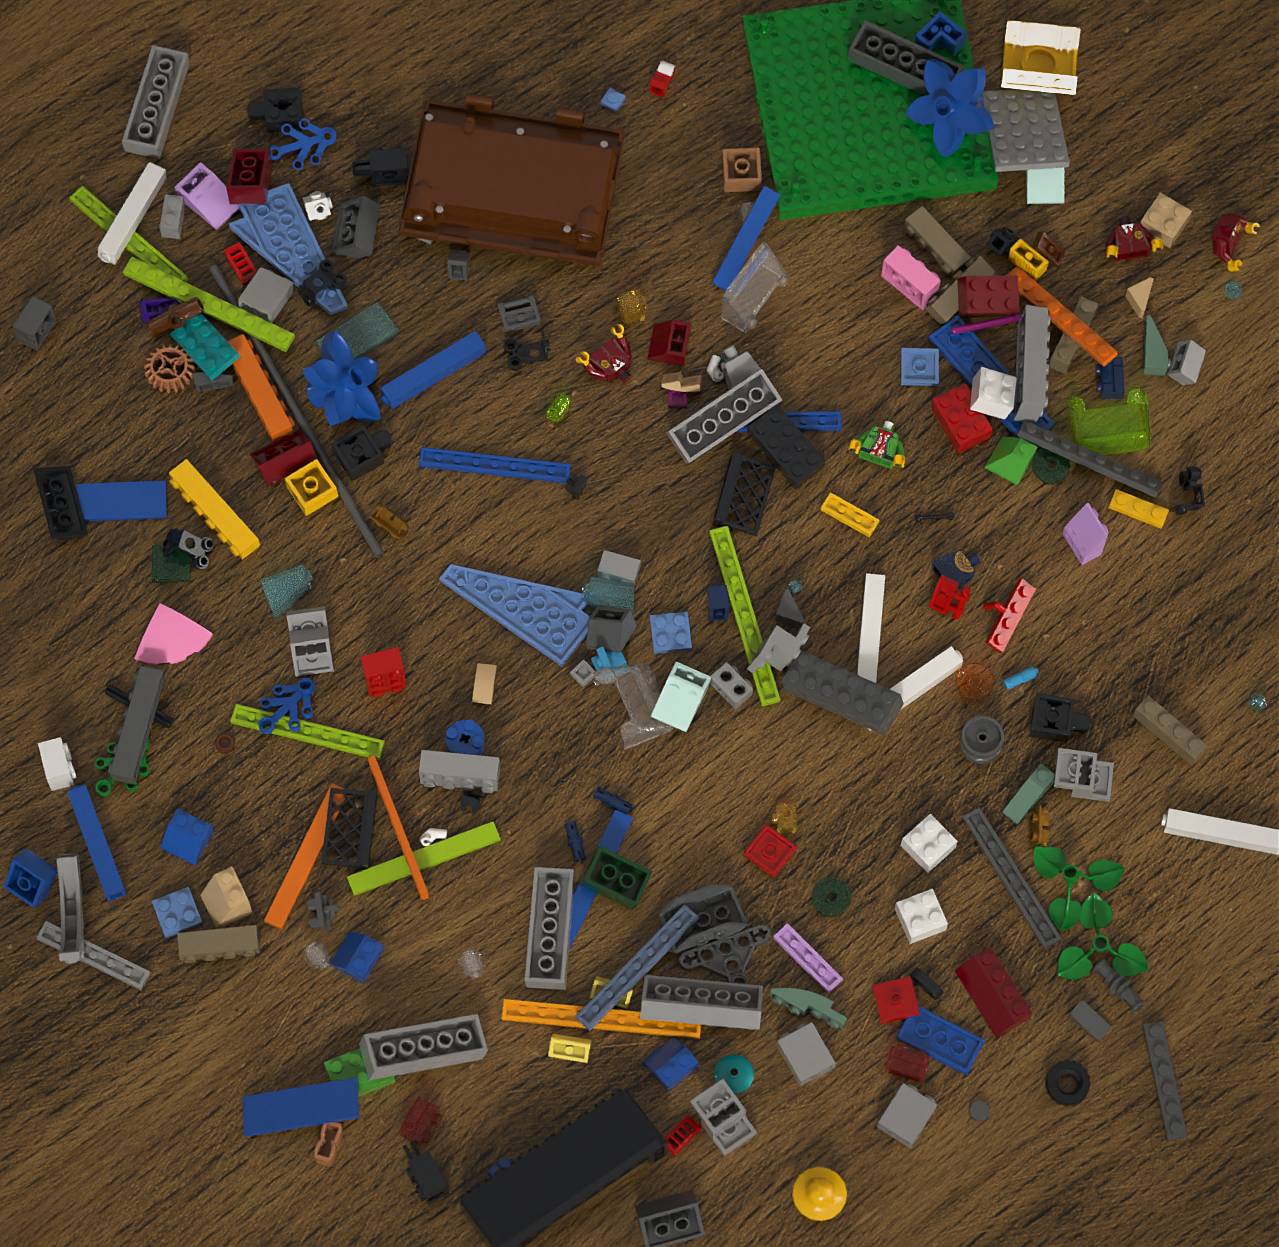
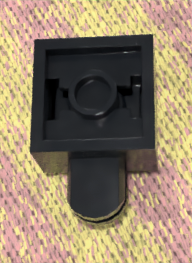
[247,87,304,133]
[352,147,409,187]
[331,425,392,482]
[1029,693,1091,743]
[402,1141,449,1205]

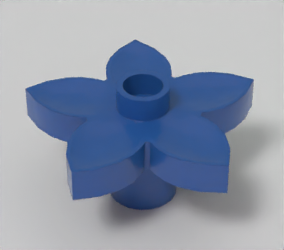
[906,59,995,157]
[302,330,381,426]

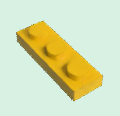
[1109,489,1169,529]
[821,492,880,538]

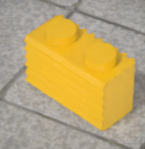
[1008,239,1049,281]

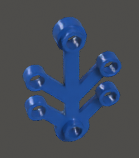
[268,118,336,170]
[258,678,316,734]

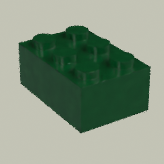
[580,846,653,910]

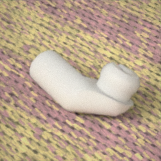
[707,355,724,382]
[420,828,447,846]

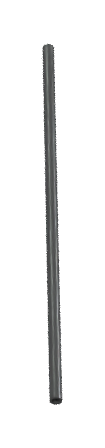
[209,265,384,558]

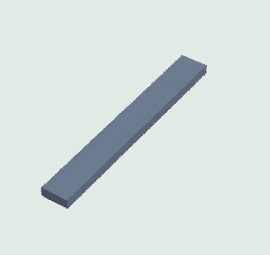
[575,904,699,1031]

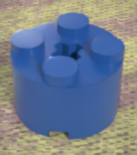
[445,720,485,756]

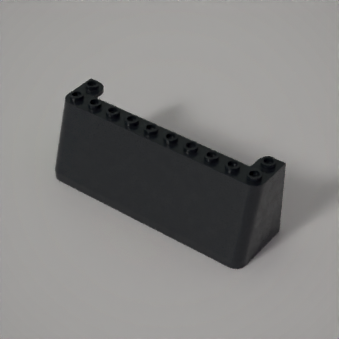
[459,1088,668,1247]

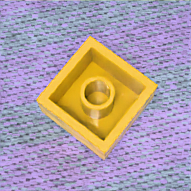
[284,459,338,516]

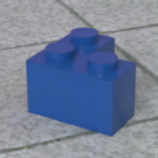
[915,12,967,56]

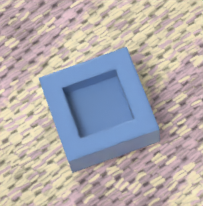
[600,88,626,113]

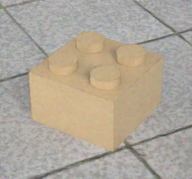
[1140,192,1192,248]

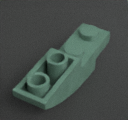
[770,988,847,1029]

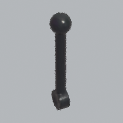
[915,512,955,522]

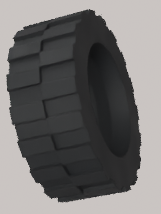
[1045,1060,1091,1106]

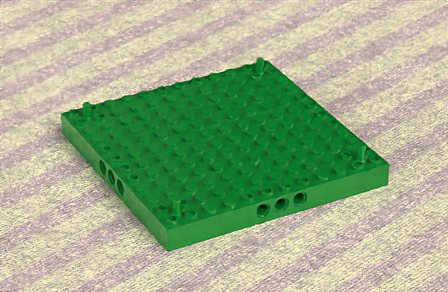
[742,0,998,221]

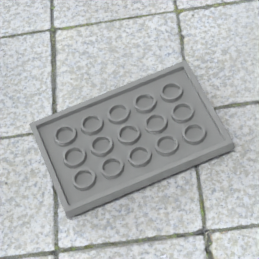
[982,89,1069,172]

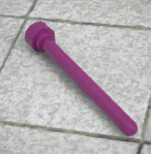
[951,310,1024,334]

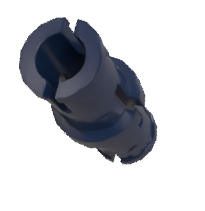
[593,787,633,815]
[564,821,586,862]

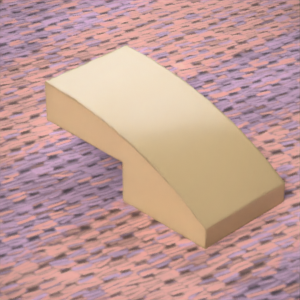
[661,372,703,392]
[472,663,497,704]

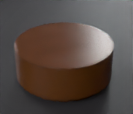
[215,733,235,754]

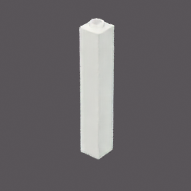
[98,162,166,264]
[857,573,885,683]
[868,646,963,731]
[1161,808,1279,855]

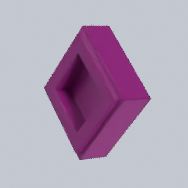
[668,389,687,408]

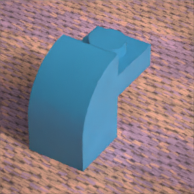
[591,646,628,677]

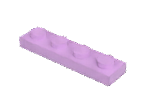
[773,923,843,994]

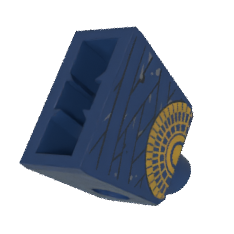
[931,550,980,590]

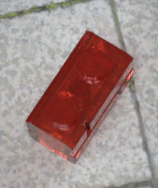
[885,1045,930,1083]
[399,1097,441,1146]

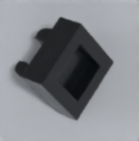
[565,475,588,500]
[460,791,484,815]

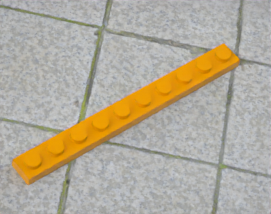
[502,999,701,1039]

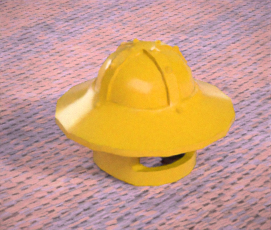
[792,1167,847,1221]

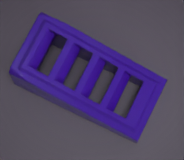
[139,298,179,323]

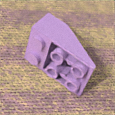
[175,162,239,230]
[1062,503,1108,565]

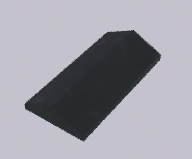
[33,466,88,541]

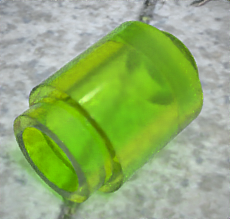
[546,393,572,422]

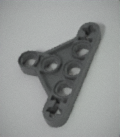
[679,925,771,984]

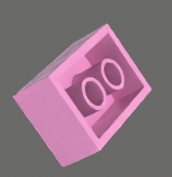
[881,245,940,310]

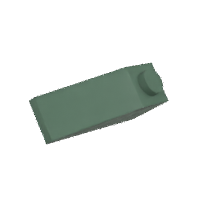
[1143,315,1171,376]
[1002,764,1055,824]

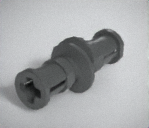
[1093,959,1146,1014]

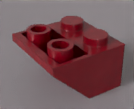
[648,320,691,366]

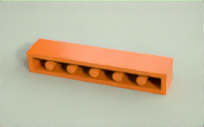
[227,334,295,442]

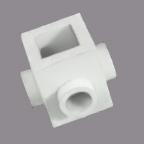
[303,192,333,220]

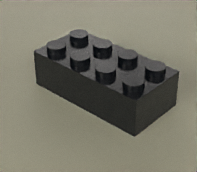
[747,404,825,490]

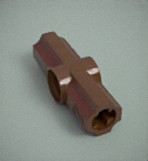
[147,297,204,335]

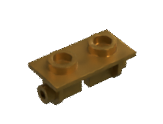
[370,504,410,539]
[1028,805,1049,848]

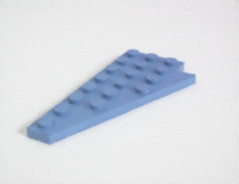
[229,183,348,315]
[439,564,592,667]

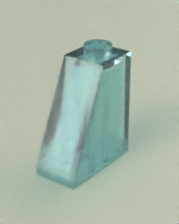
[260,564,313,620]
[582,577,634,615]

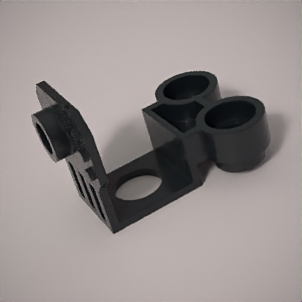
[298,259,347,309]
[503,329,551,371]
[1170,466,1205,515]
[162,528,215,570]

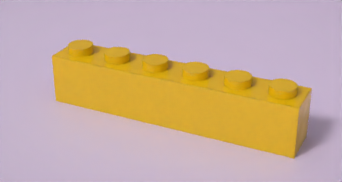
[169,459,260,560]

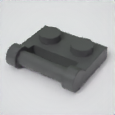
[497,293,541,333]

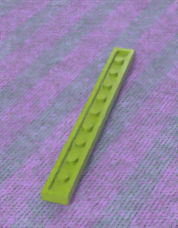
[123,257,295,352]
[709,526,780,707]

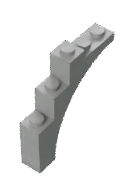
[57,853,85,963]

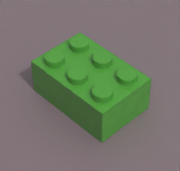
[324,1048,395,1096]

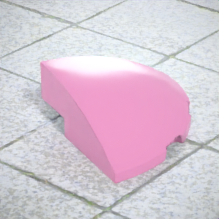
[134,603,213,665]

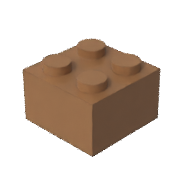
[722,148,762,192]

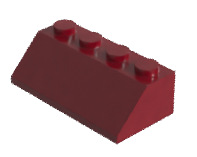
[955,947,1032,1038]

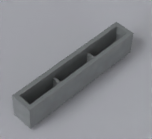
[108,666,166,785]

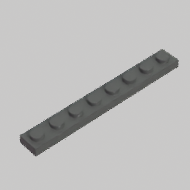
[1017,420,1162,498]
[962,807,1062,950]

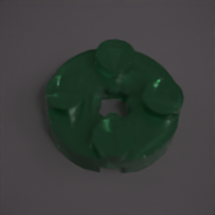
[1032,448,1070,485]
[812,877,851,917]

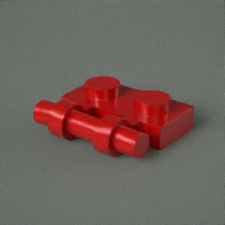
[928,575,971,619]

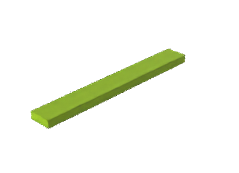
[69,186,188,282]
[230,704,385,760]
[347,822,501,896]

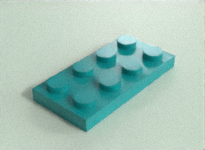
[170,313,241,380]

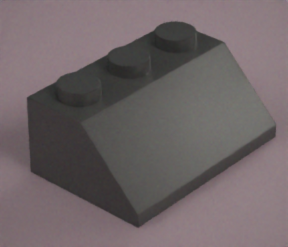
[331,196,380,258]
[634,1190,705,1247]

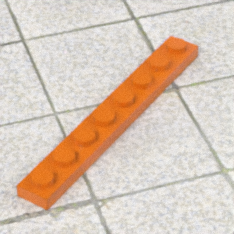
[1006,266,1118,366]

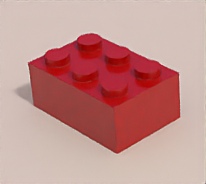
[931,383,993,454]
[361,647,407,697]

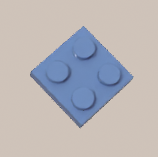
[901,348,939,386]
[650,612,692,654]
[152,887,203,938]

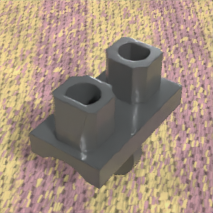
[307,892,340,931]

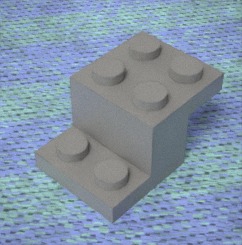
[286,606,334,677]
[747,624,810,673]
[1054,748,1114,802]
[690,1079,757,1157]

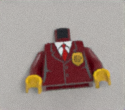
[1212,213,1260,271]
[1105,216,1163,262]
[576,324,632,383]

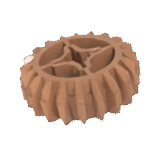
[144,343,195,393]

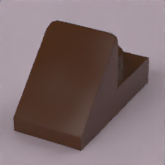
[1032,231,1065,267]

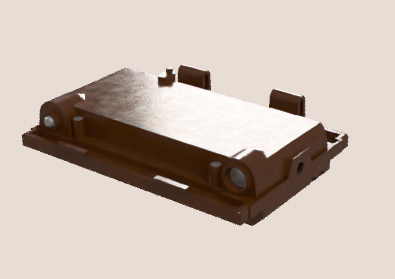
[398,93,625,267]

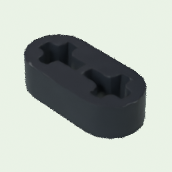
[909,967,943,1000]

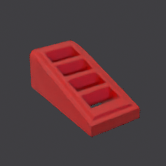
[224,242,257,285]
[664,1115,702,1157]

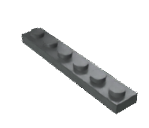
[1142,1021,1188,1141]

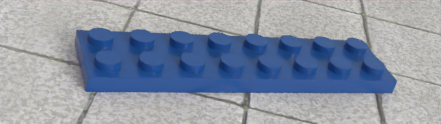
[929,315,1054,443]

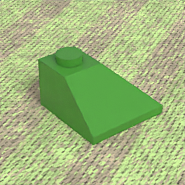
[985,437,1037,486]

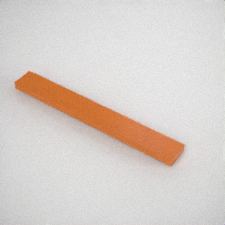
[368,755,429,901]
[264,783,348,930]

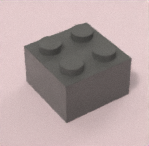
[13,296,57,351]

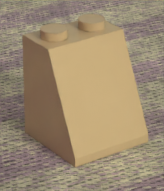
[200,867,253,929]

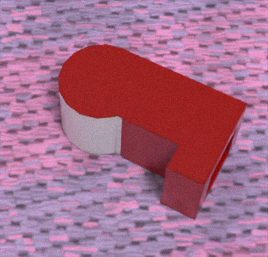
[649,60,676,98]

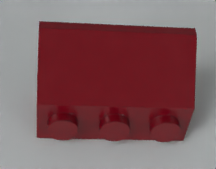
[250,430,318,485]

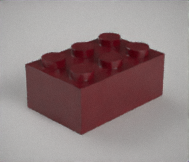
[226,149,273,204]
[957,276,1019,316]

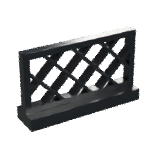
[712,451,776,536]
[321,788,377,870]

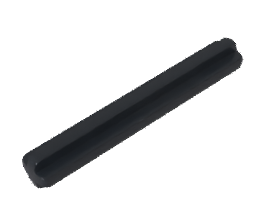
[105,684,174,728]

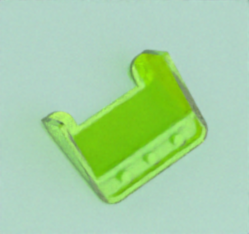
[1067,388,1151,455]

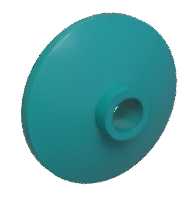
[714,1055,754,1094]

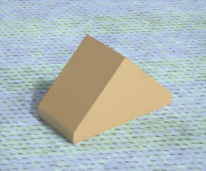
[1125,277,1154,318]

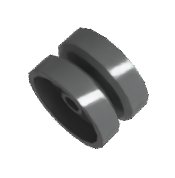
[960,716,1004,764]

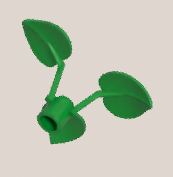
[1033,846,1124,931]
[1057,893,1148,979]

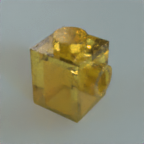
[772,803,797,834]

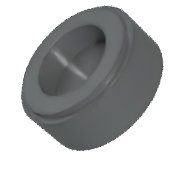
[969,1100,990,1122]

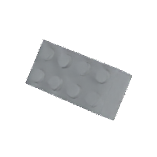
[419,750,500,793]

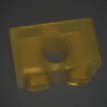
[617,289,647,327]

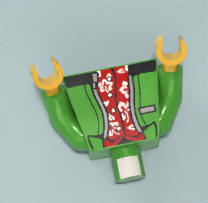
[848,421,905,469]

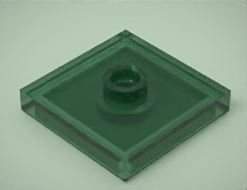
[152,544,191,583]

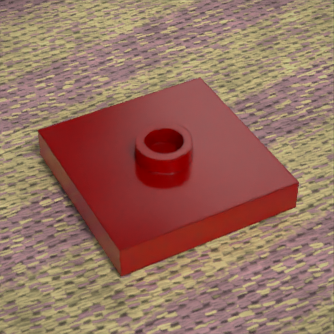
[743,824,798,878]
[872,976,920,1024]

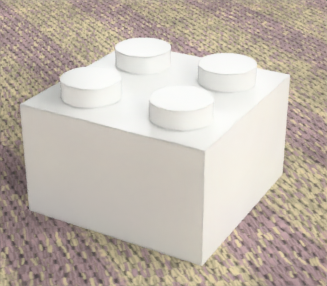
[970,367,1016,419]
[38,737,76,791]
[901,814,958,873]
[895,889,948,944]

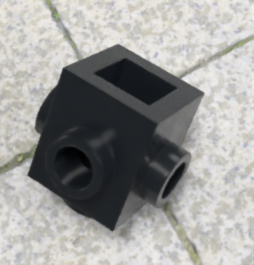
[986,227,1019,256]

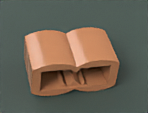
[314,1122,343,1167]

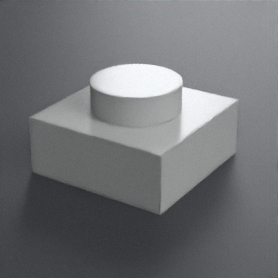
[570,660,597,687]

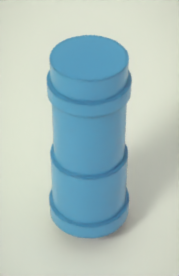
[1002,666,1039,690]

